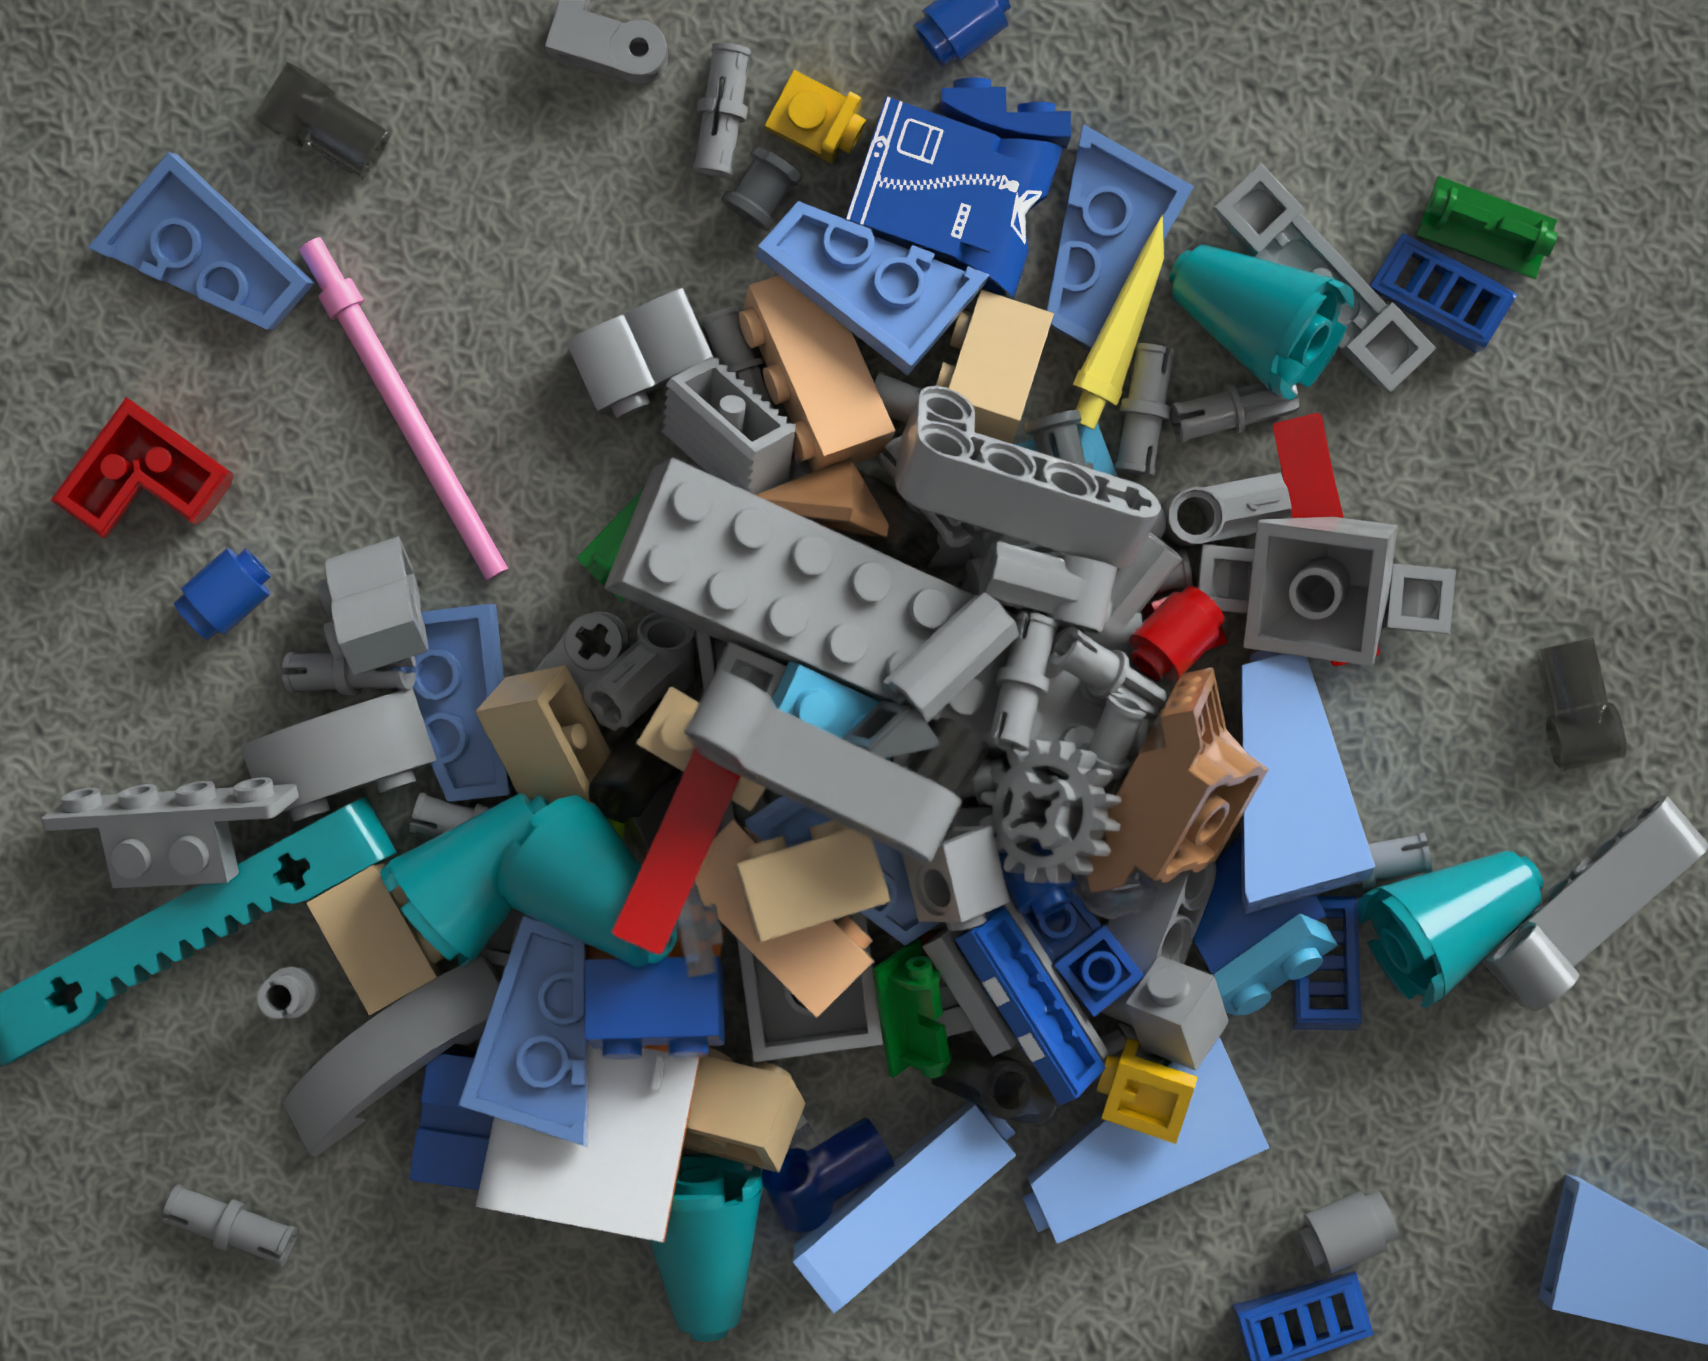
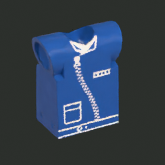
[846,96,1063,300]

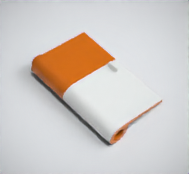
[476,919,725,1243]

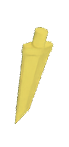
[1073,215,1164,430]

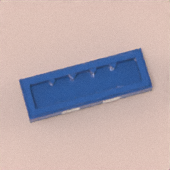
[955,905,1105,1106]

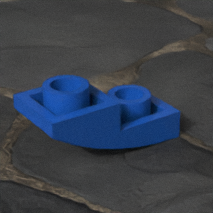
[940,77,1071,149]
[1021,889,1144,1017]

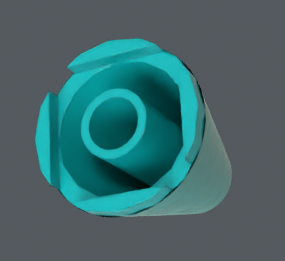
[1169,244,1355,400]
[380,793,550,968]
[498,795,678,967]
[1358,850,1544,1008]
[649,1153,763,1342]

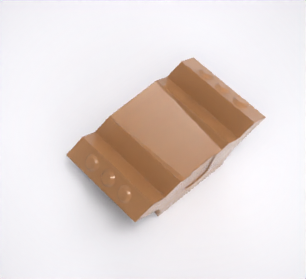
[1087,667,1269,893]

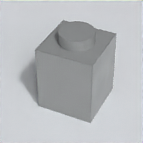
[1125,955,1229,1071]

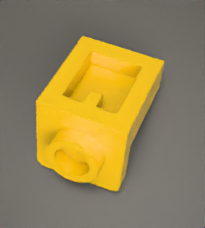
[765,70,867,164]
[1096,1038,1198,1144]

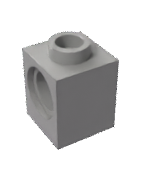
[902,826,1009,931]

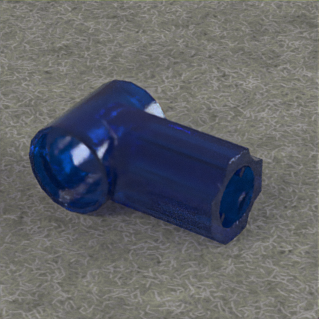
[762,1117,895,1233]

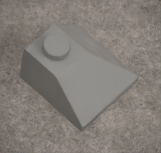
[1243,517,1398,666]

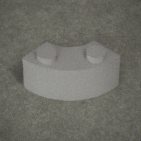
[241,688,437,822]

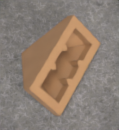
[755,458,889,537]

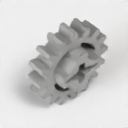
[980,739,1121,884]

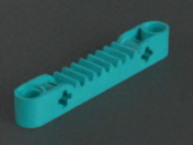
[0,797,397,1067]

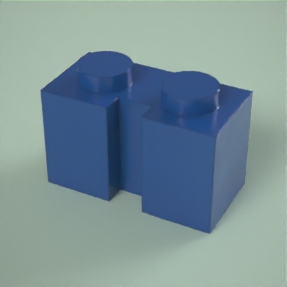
[585,956,725,1059]
[409,1048,494,1190]

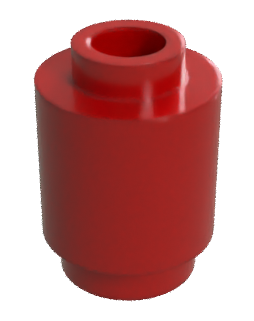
[1129,586,1225,682]

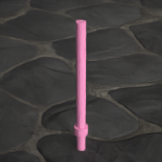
[299,237,508,581]

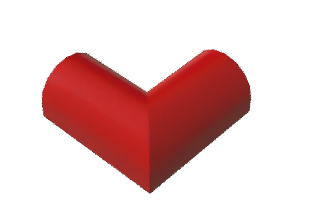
[50,397,234,539]

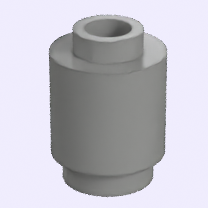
[1298,1191,1399,1274]

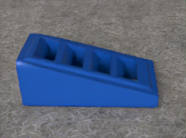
[1369,233,1517,354]
[1292,896,1362,1031]
[1232,1271,1374,1361]

